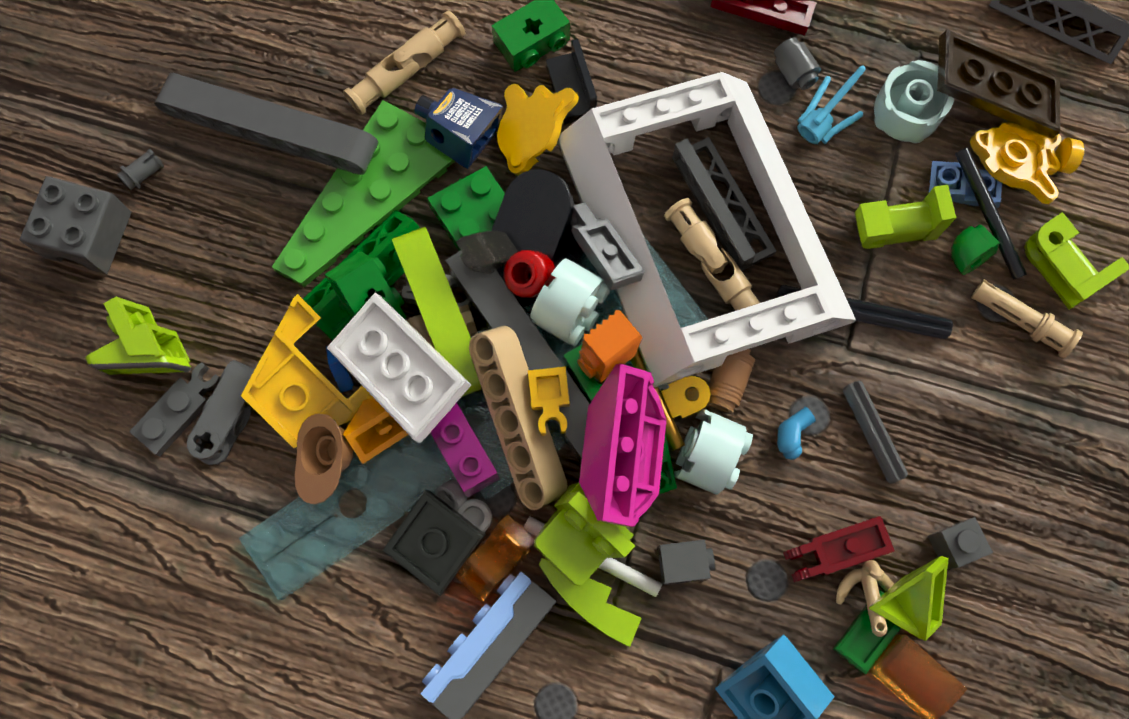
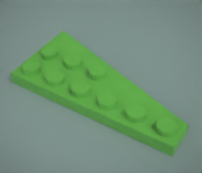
[272,100,455,287]

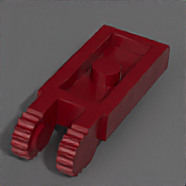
[783,516,895,582]

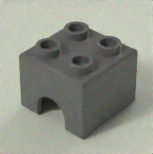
[19,176,132,275]

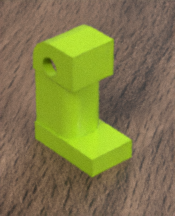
[854,185,956,249]
[1024,212,1129,310]

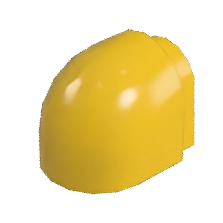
[661,376,711,418]

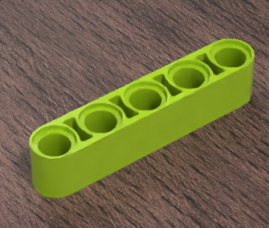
[392,227,482,397]

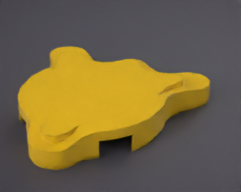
[497,84,579,176]
[970,123,1061,204]

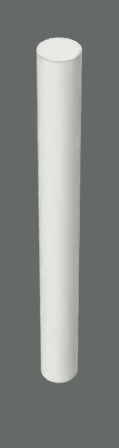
[523,516,662,597]

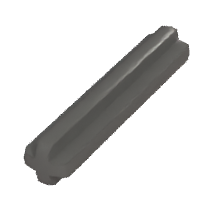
[843,381,908,484]

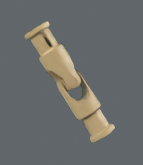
[343,10,466,115]
[664,197,760,311]

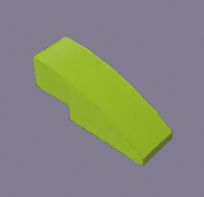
[539,558,642,647]

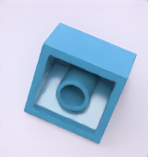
[715,634,835,719]

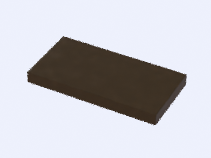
[937,30,1060,139]

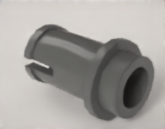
[117,149,164,191]

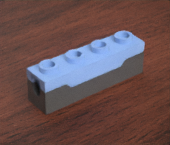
[421,572,557,719]

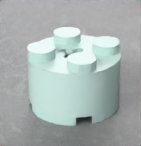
[874,60,954,143]
[530,258,610,347]
[674,409,753,495]

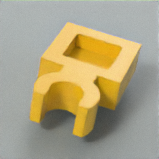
[528,367,570,436]

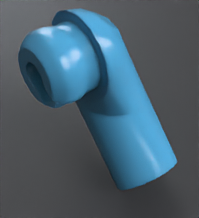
[777,407,816,460]

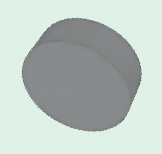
[457,499,493,533]

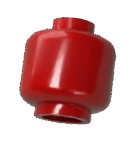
[504,250,555,298]

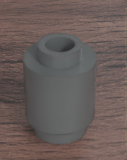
[774,37,821,90]

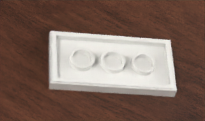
[327,293,471,443]

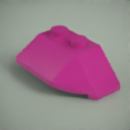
[579,363,667,527]

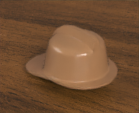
[295,413,354,505]

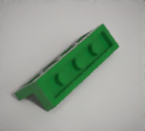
[303,210,420,341]

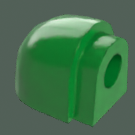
[951,225,1000,275]

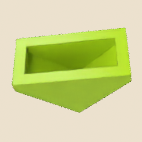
[869,556,949,641]

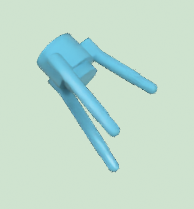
[797,66,866,144]

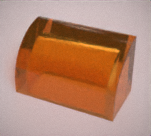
[869,635,967,719]

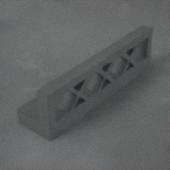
[989,0,1129,64]
[672,137,776,271]

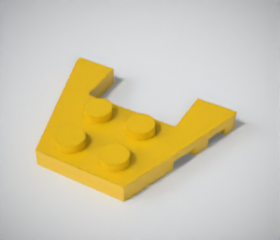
[241,294,374,448]

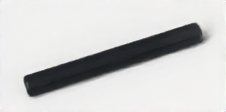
[776,284,953,339]

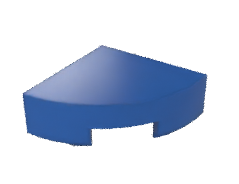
[326,345,354,393]

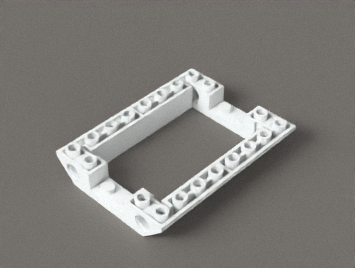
[558,72,856,387]

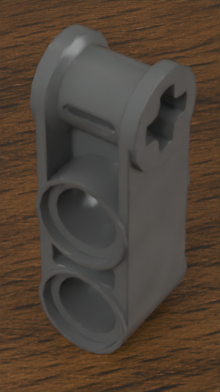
[187,360,255,465]

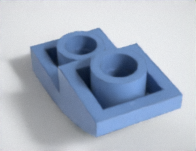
[929,161,1002,208]

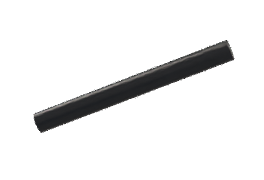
[955,147,1027,280]

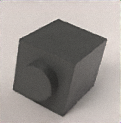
[928,517,993,570]
[657,539,715,586]

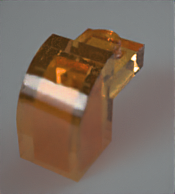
[455,515,534,602]

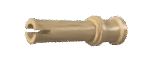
[971,279,1083,359]

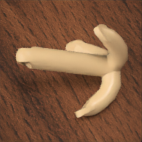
[836,560,894,637]

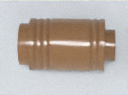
[707,349,755,413]

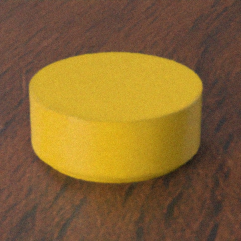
[1055,137,1084,174]

